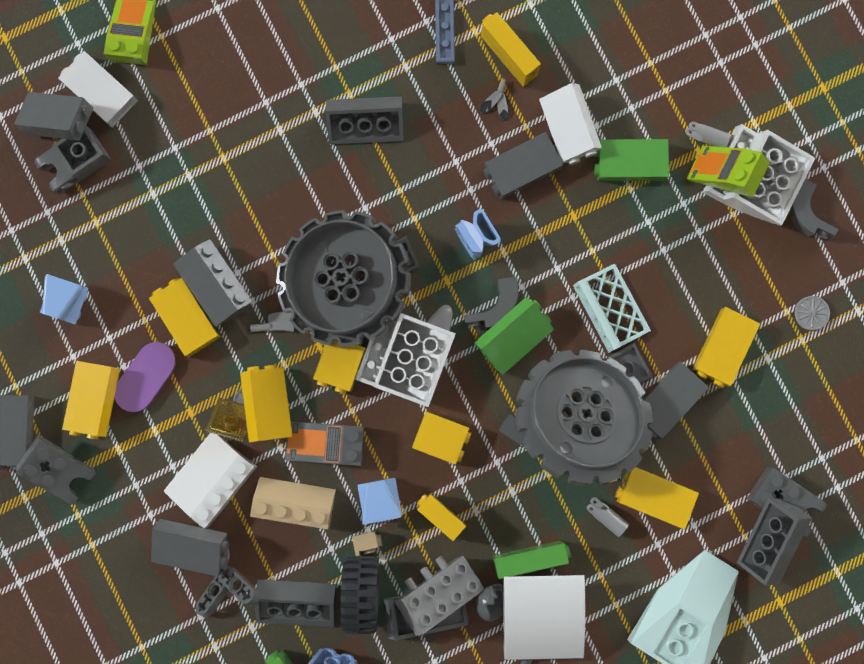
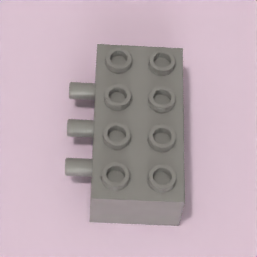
[395,556,484,636]

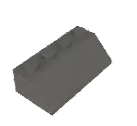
[325,96,404,144]
[173,239,253,327]
[737,497,812,586]
[255,580,336,627]

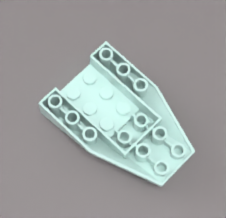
[627,550,739,664]

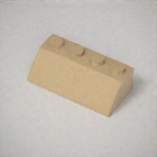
[250,477,336,529]

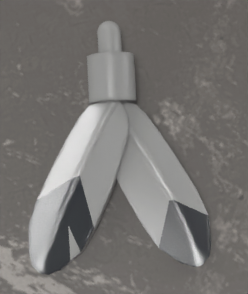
[480,79,508,120]

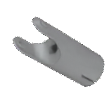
[685,122,731,147]
[587,497,629,537]

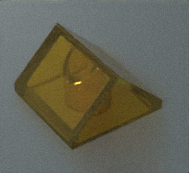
[205,398,248,442]

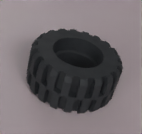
[341,556,379,634]

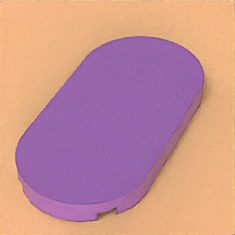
[115,342,176,412]

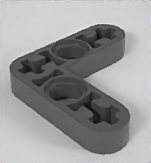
[195,565,260,618]

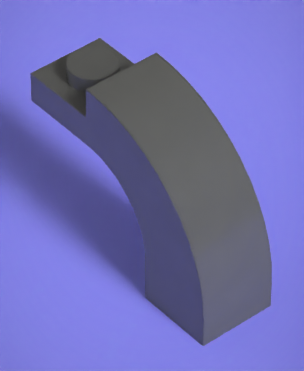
[788,179,838,239]
[464,276,518,329]

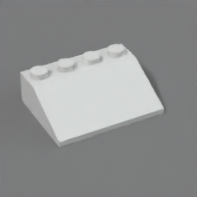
[164,430,257,528]

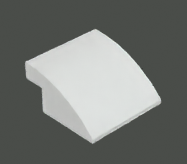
[703,124,815,226]
[355,313,456,407]
[503,575,585,660]

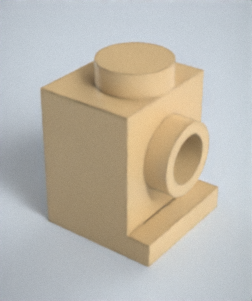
[352,531,382,556]

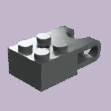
[35,126,111,194]
[15,435,96,505]
[746,467,827,537]

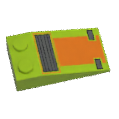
[104,0,156,65]
[686,146,770,197]

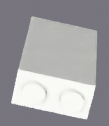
[58,51,138,128]
[539,83,602,165]

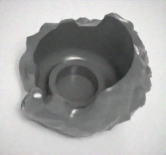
[475,584,504,621]

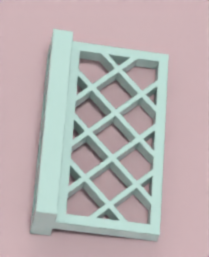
[573,264,651,353]

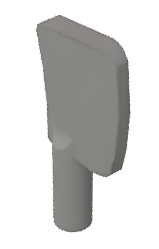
[250,312,295,332]

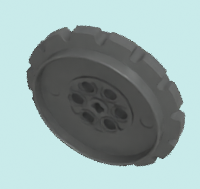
[276,210,411,347]
[515,350,653,486]

